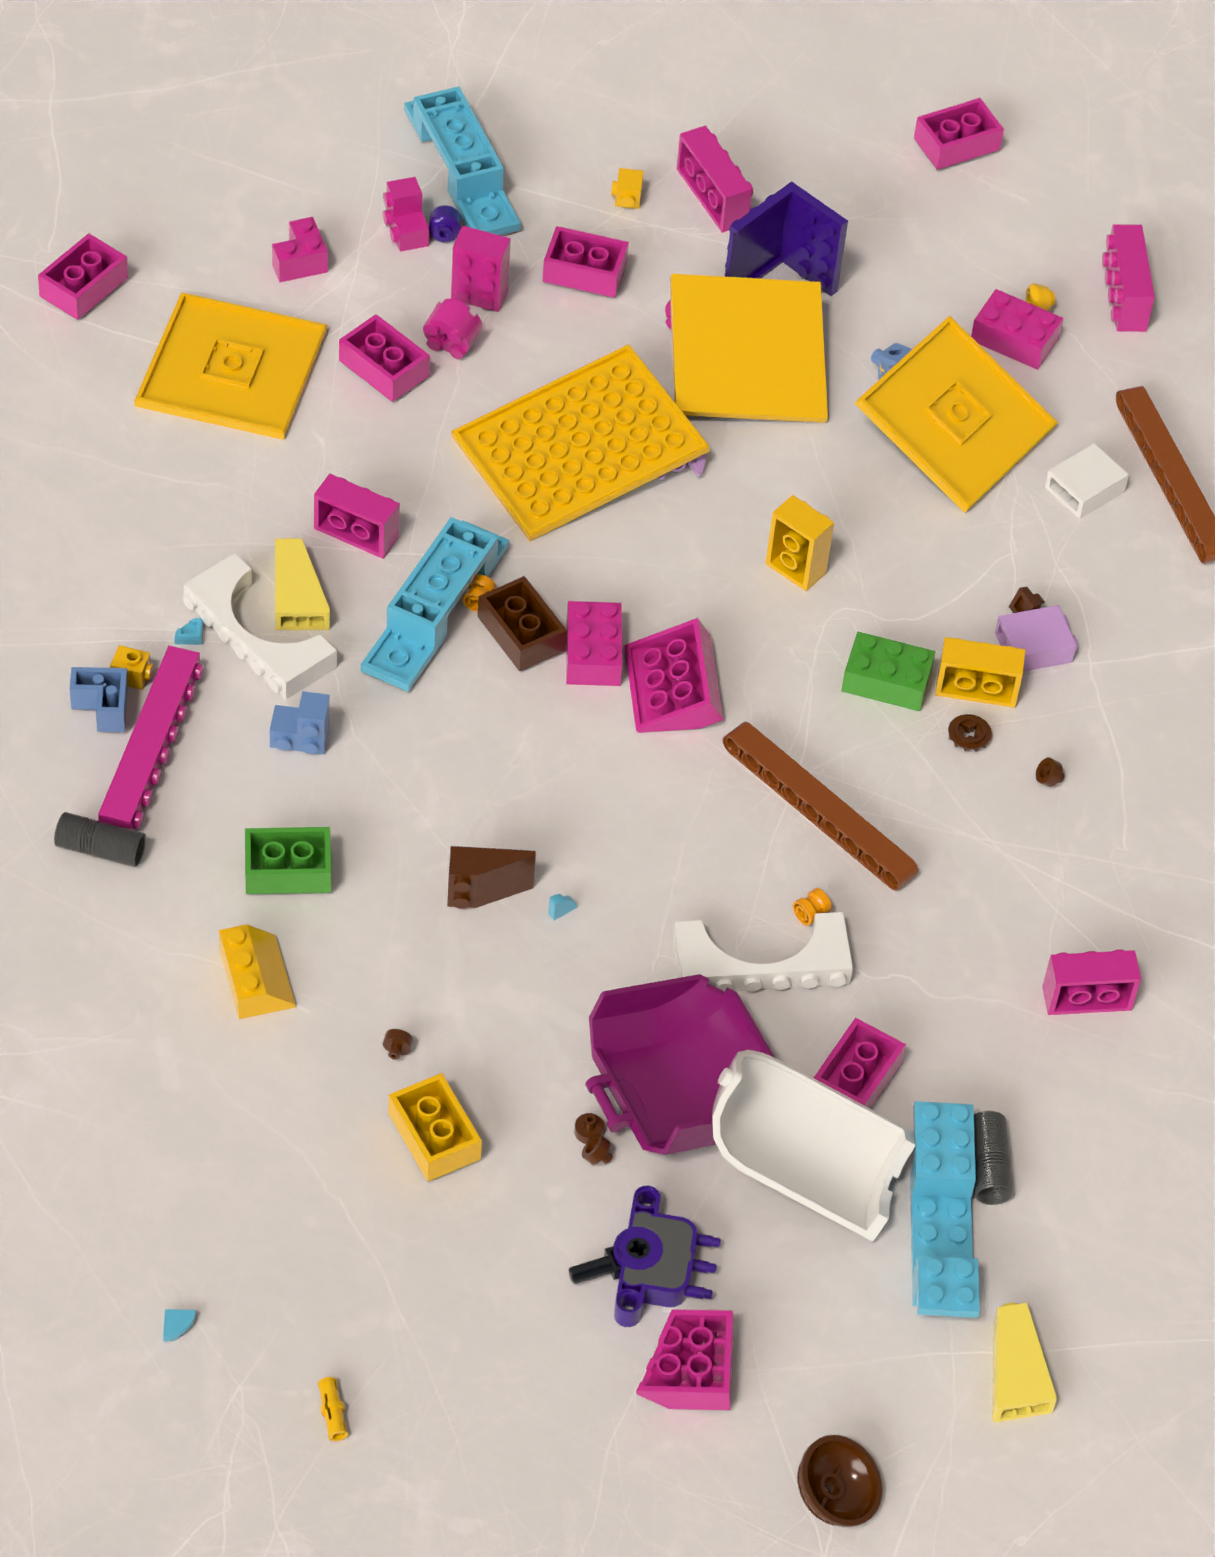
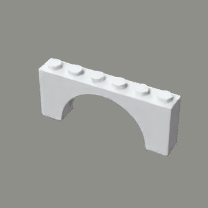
[183,553,337,699]
[672,912,853,992]

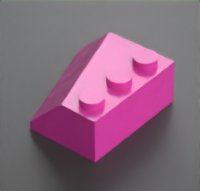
[636,1309,734,1410]

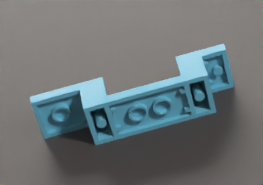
[404,86,521,235]
[361,517,509,692]
[910,1101,980,1318]

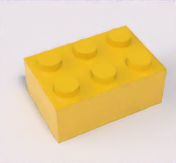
[765,495,834,592]
[935,637,1025,708]
[388,1073,482,1182]

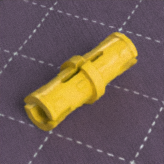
[317,1377,348,1441]

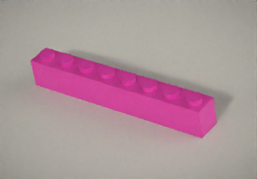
[98,645,204,830]

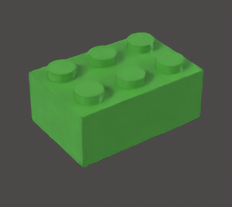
[841,631,936,712]
[245,827,331,894]

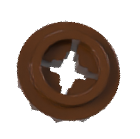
[948,714,992,752]

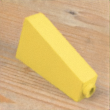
[275,538,330,630]
[992,1302,1057,1423]

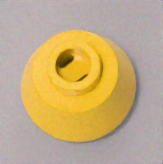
[1026,283,1055,311]

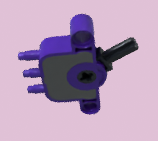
[568,1185,721,1327]

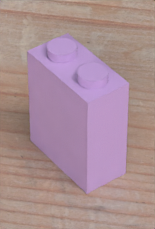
[995,605,1078,671]

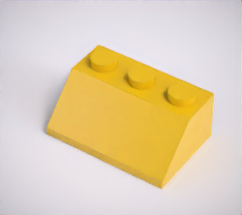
[219,924,295,1019]

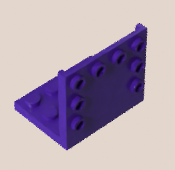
[725,181,848,296]

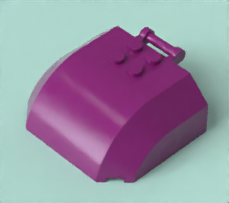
[585,974,775,1155]

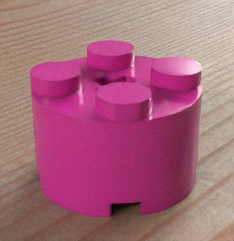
[423,298,482,359]

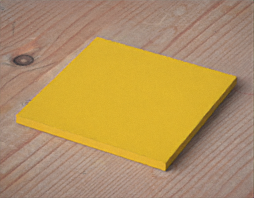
[670,274,828,423]
[134,292,328,440]
[854,315,1058,513]

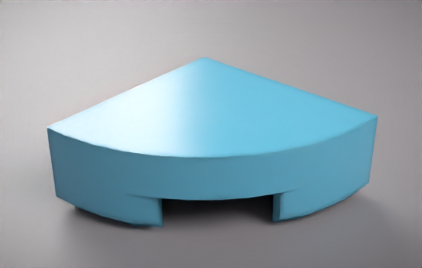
[174,618,203,645]
[548,894,577,921]
[163,1309,196,1342]

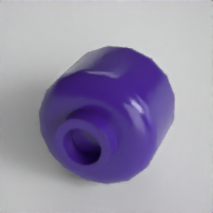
[429,205,461,242]

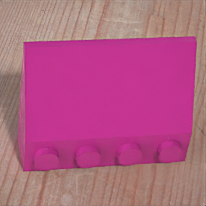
[624,618,724,733]

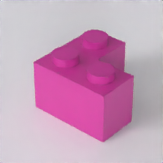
[383,176,429,252]
[272,217,328,283]

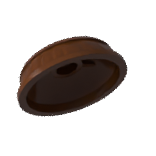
[797,1435,882,1527]

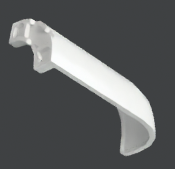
[712,1050,916,1242]

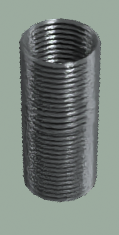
[54,812,146,867]
[974,1111,1013,1205]

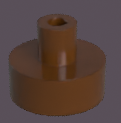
[1036,757,1065,787]
[383,1029,414,1060]
[574,1113,604,1144]
[581,1134,613,1165]

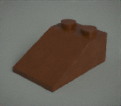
[447,846,536,909]

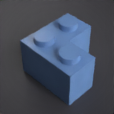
[70,667,128,732]
[270,691,330,754]

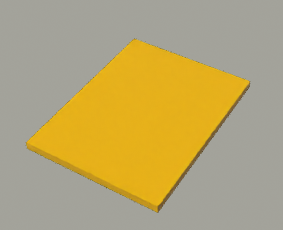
[451,344,709,541]

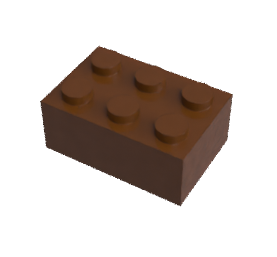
[477,576,567,672]

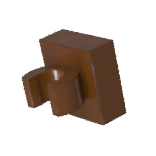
[1008,587,1045,613]

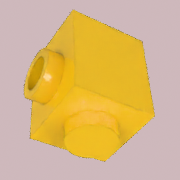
[611,168,644,209]
[110,645,154,690]

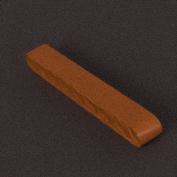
[1116,386,1215,564]
[722,722,918,891]

